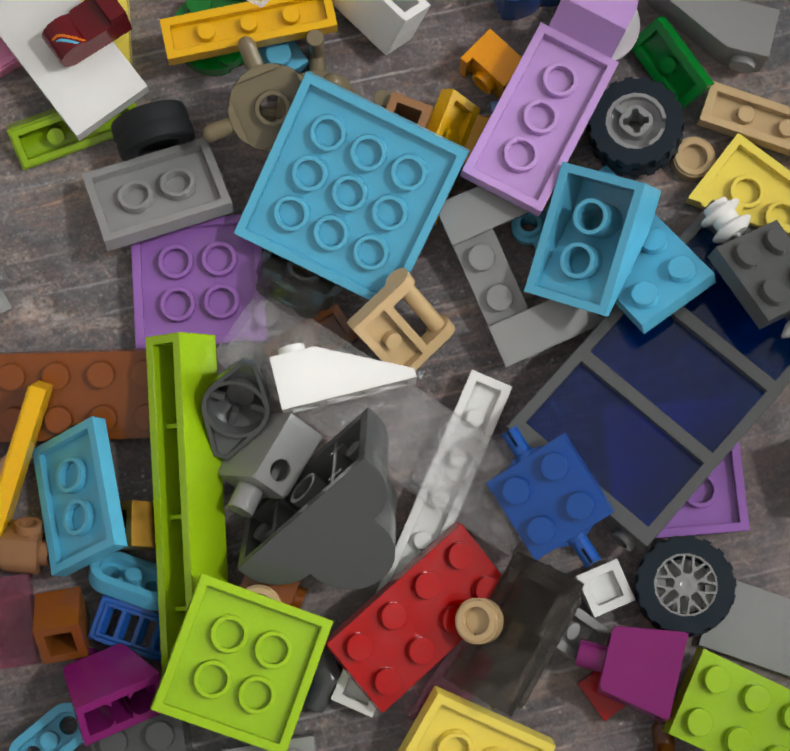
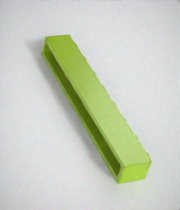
[145,332,228,675]

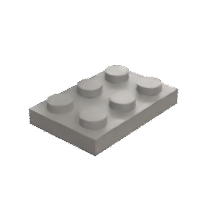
[81,137,234,252]

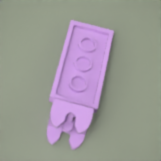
[460,0,639,217]

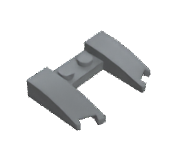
[439,186,606,367]

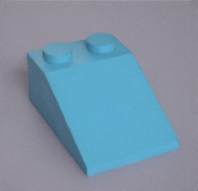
[524,162,661,317]

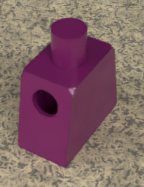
[574,626,689,722]
[63,644,162,746]

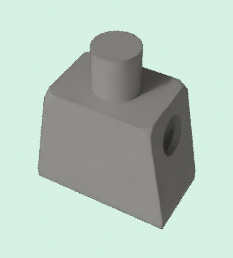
[219,413,322,518]

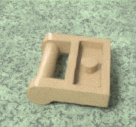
[346,268,455,371]

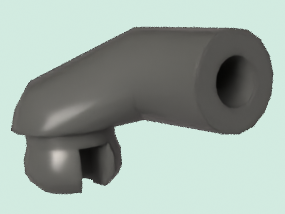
[304,646,341,713]

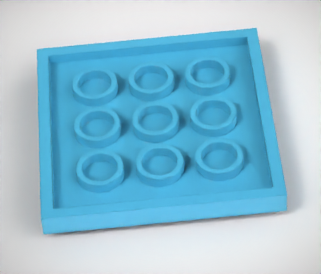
[234,71,470,307]

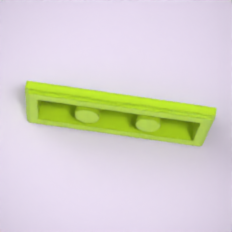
[7,102,137,170]

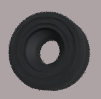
[111,100,195,161]

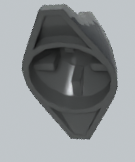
[201,358,270,460]

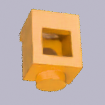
[458,29,522,99]

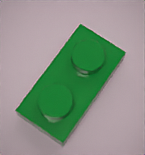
[631,16,715,110]

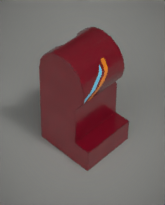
[42,0,132,67]

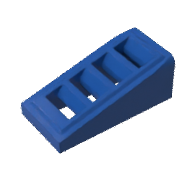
[88,595,161,662]

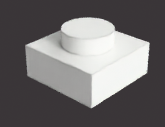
[574,559,635,618]

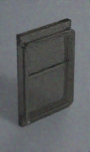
[445,551,584,717]

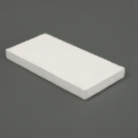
[0,0,150,141]

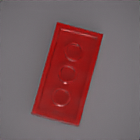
[325,522,514,713]

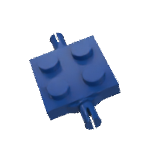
[486,425,615,568]

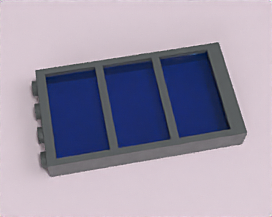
[506,200,790,554]

